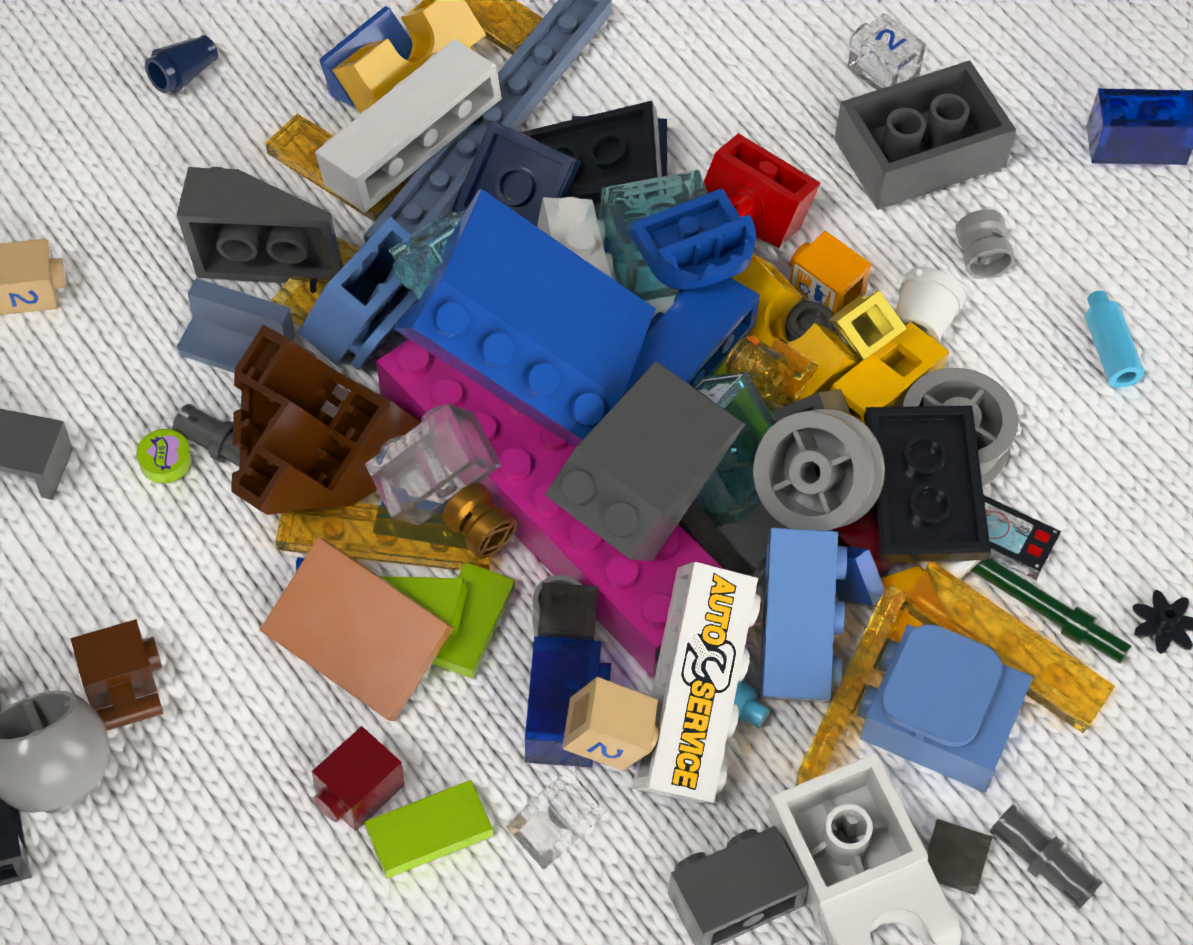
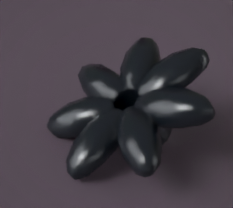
[1132,590,1193,654]

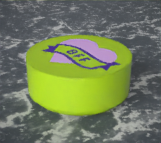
[136,429,192,483]

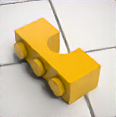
[332,0,486,114]
[731,254,861,402]

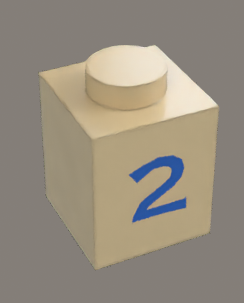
[0,239,66,315]
[562,677,659,771]

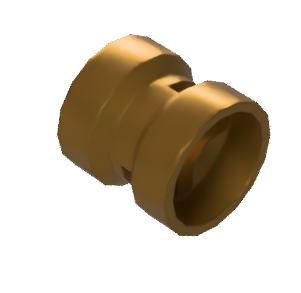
[442,482,518,559]

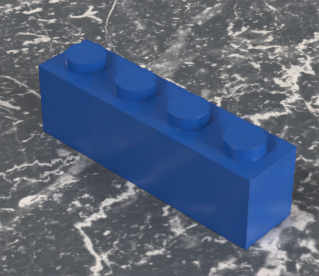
[623,277,760,396]

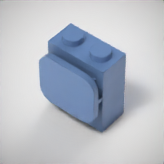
[298,216,430,371]
[856,624,1033,793]

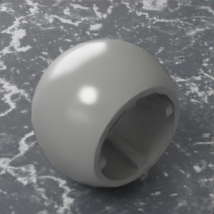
[0,690,110,813]

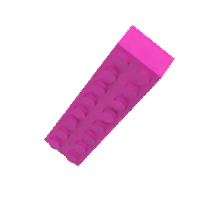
[377,339,723,678]

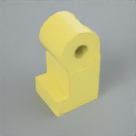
[829,290,907,360]

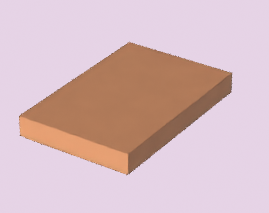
[260,537,454,721]

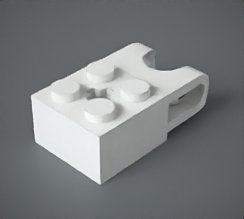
[767,752,961,945]

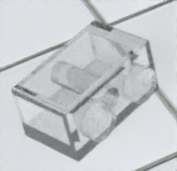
[365,403,502,525]

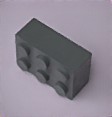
[834,60,1016,210]

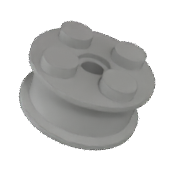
[902,368,1018,486]
[753,409,885,531]

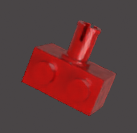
[697,133,821,248]

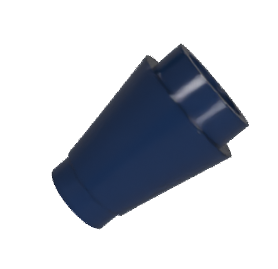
[145,35,218,93]

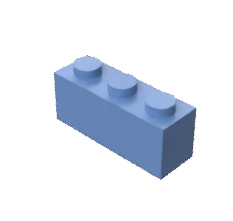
[759,528,847,703]

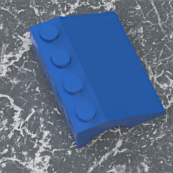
[394,189,656,446]

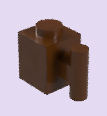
[70,619,164,731]

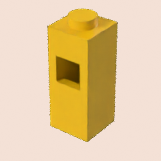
[831,322,950,424]

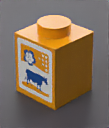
[789,230,872,314]

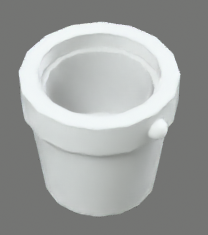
[895,267,966,342]

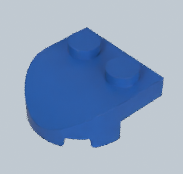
[629,188,756,290]

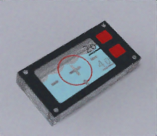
[984,495,1061,581]

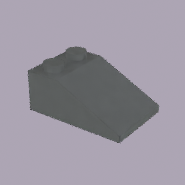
[176,167,343,284]
[544,361,745,561]

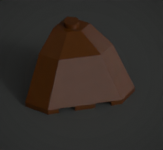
[231,325,431,515]

